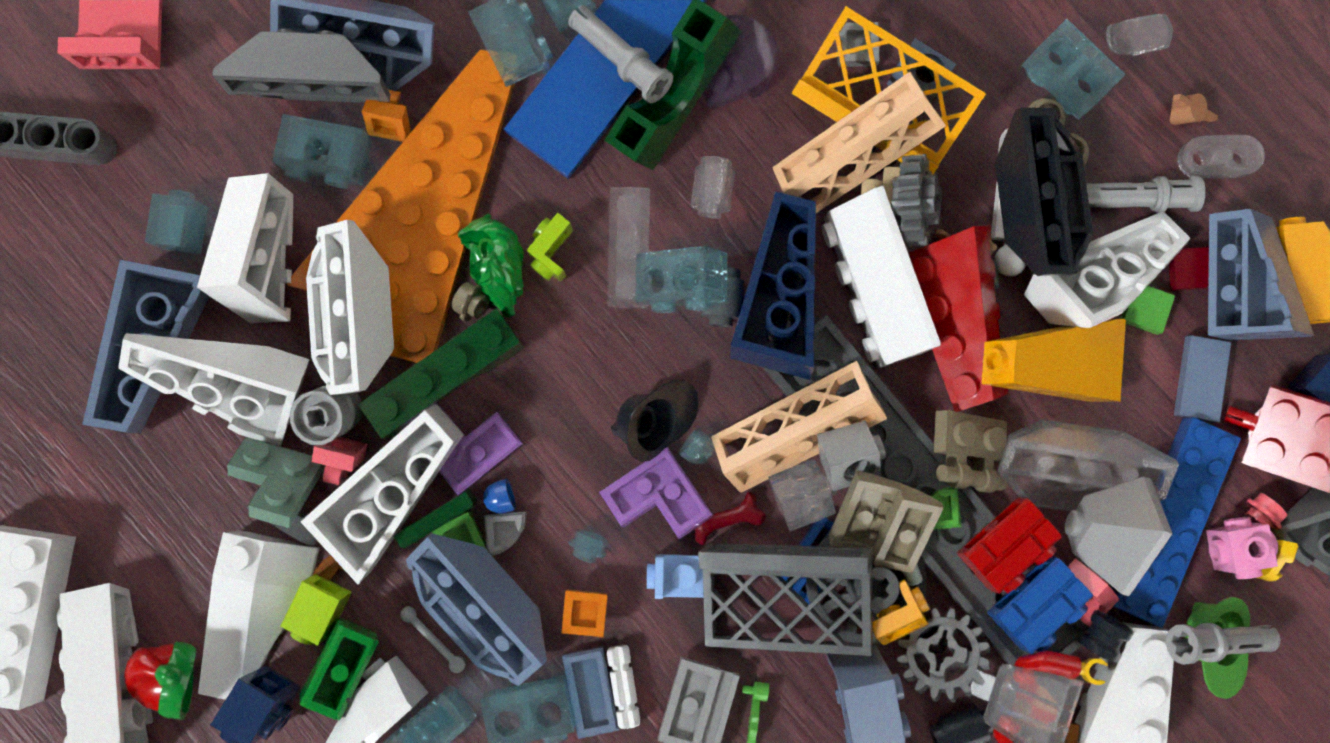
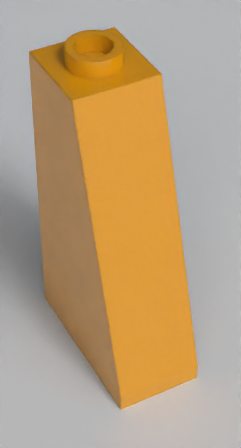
[981,319,1126,402]

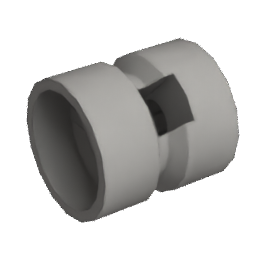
[290,384,363,445]

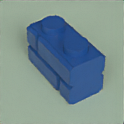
[987,556,1093,654]

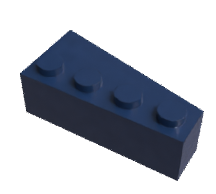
[730,191,816,380]

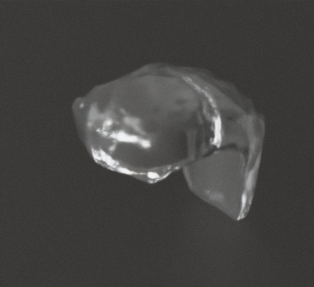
[1106,13,1174,56]

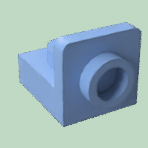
[647,554,704,599]

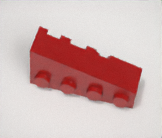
[908,225,1009,412]

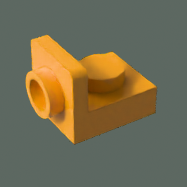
[872,579,930,645]

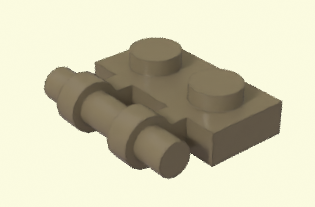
[934,410,1008,493]

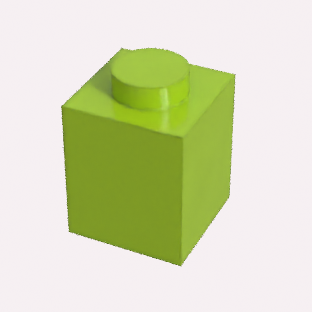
[280,574,352,646]

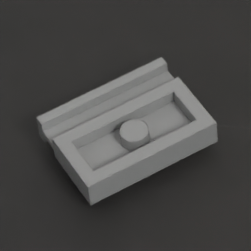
[657,656,740,743]

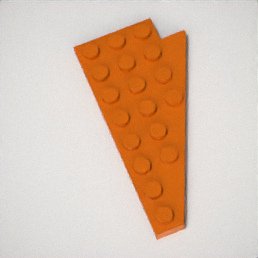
[287,49,520,363]

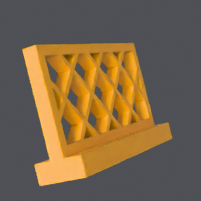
[791,6,986,174]

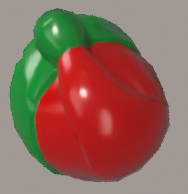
[124,642,196,720]

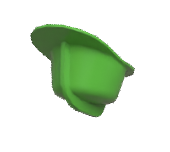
[1184,597,1250,699]

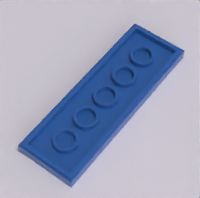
[504,0,708,180]

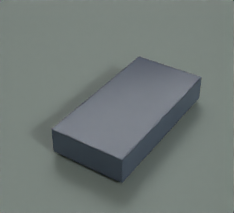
[1174,335,1231,423]
[562,646,619,739]

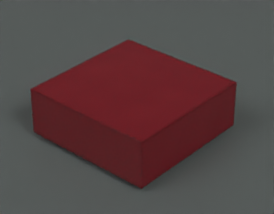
[1168,247,1209,291]

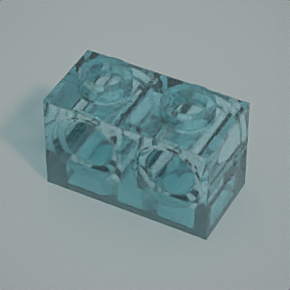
[1022,19,1126,120]
[635,246,727,313]
[480,675,575,743]

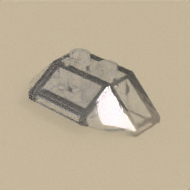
[998,419,1179,512]

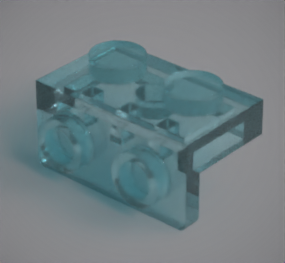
[468,0,553,87]

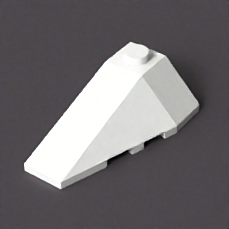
[1024,212,1190,328]
[198,530,320,700]
[326,656,429,743]

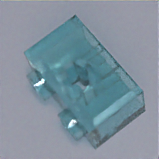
[272,114,372,189]

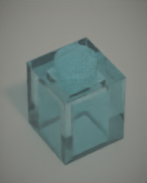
[145,189,208,254]

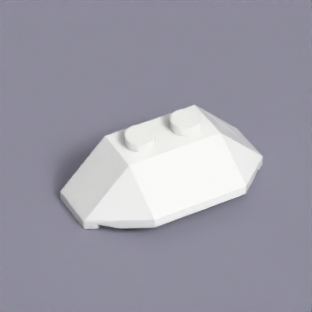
[306,220,394,395]

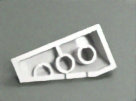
[118,333,309,446]

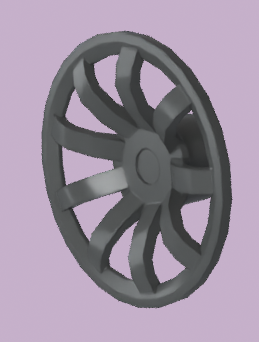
[806,534,927,644]

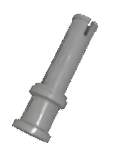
[568,5,673,103]
[1086,176,1205,212]
[1166,623,1281,665]

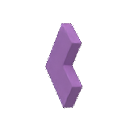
[439,406,523,495]
[599,447,714,539]

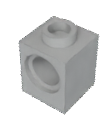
[817,421,886,491]

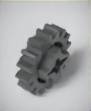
[891,154,942,246]
[897,608,991,702]

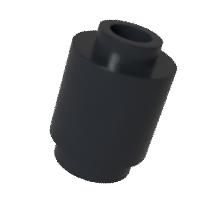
[929,703,994,743]

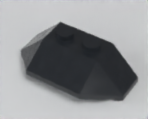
[995,107,1093,276]

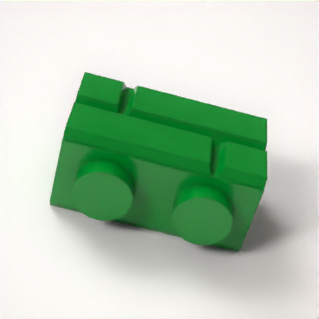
[299,617,379,721]

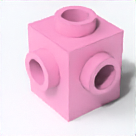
[1206,517,1278,579]

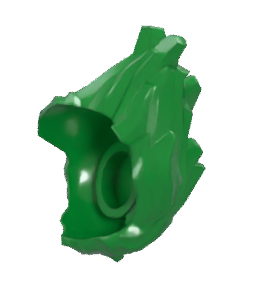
[458,214,525,318]

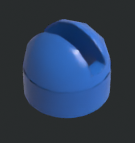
[483,478,516,514]

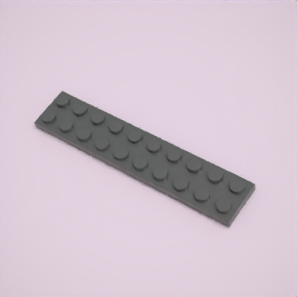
[762,315,1088,682]

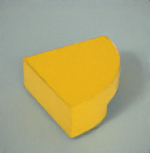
[1257,540,1298,581]

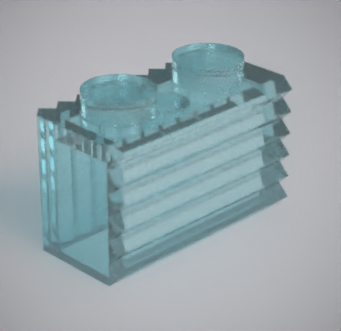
[383,686,477,743]

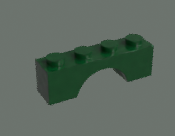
[604,0,742,170]
[358,309,525,440]

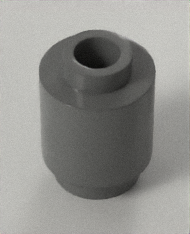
[701,267,744,328]

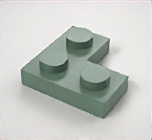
[227,437,324,528]

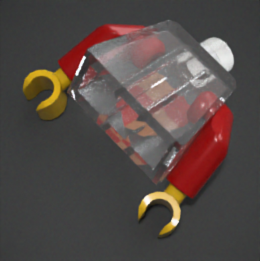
[971,650,1108,743]

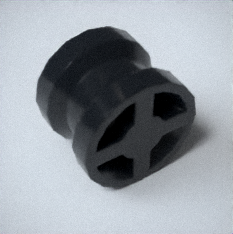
[1078,610,1134,663]

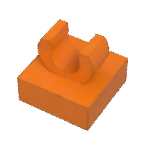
[362,90,411,142]
[561,589,608,637]

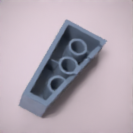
[82,260,210,434]

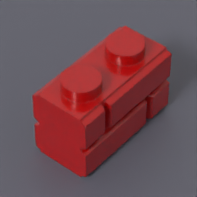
[956,498,1062,594]

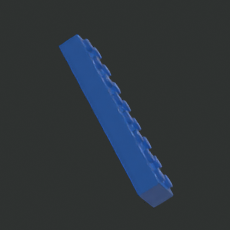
[1112,417,1241,628]

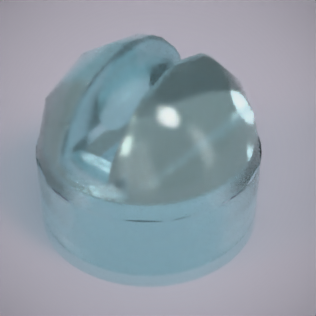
[678,428,714,465]

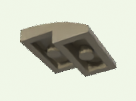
[829,470,944,573]

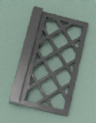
[698,543,873,656]

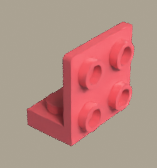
[57,0,162,69]

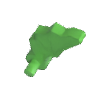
[742,681,769,743]

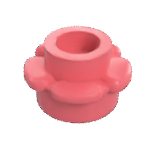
[1246,493,1288,530]

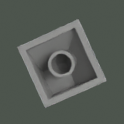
[1065,477,1173,596]

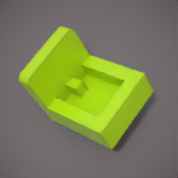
[526,213,573,282]

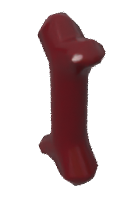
[694,492,766,545]

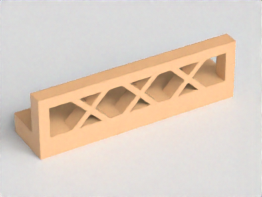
[772,72,946,213]
[711,361,887,493]

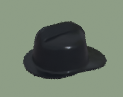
[611,379,699,462]

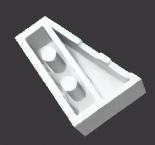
[197,173,293,324]
[1075,622,1174,743]

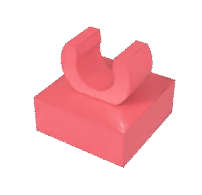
[311,437,367,485]

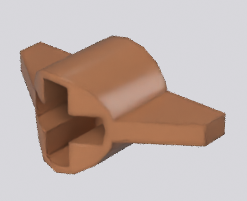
[1170,93,1218,125]

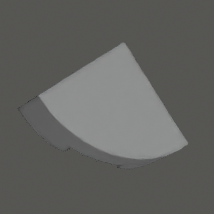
[484,511,527,556]

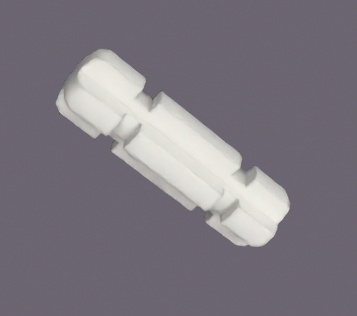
[607,645,640,729]

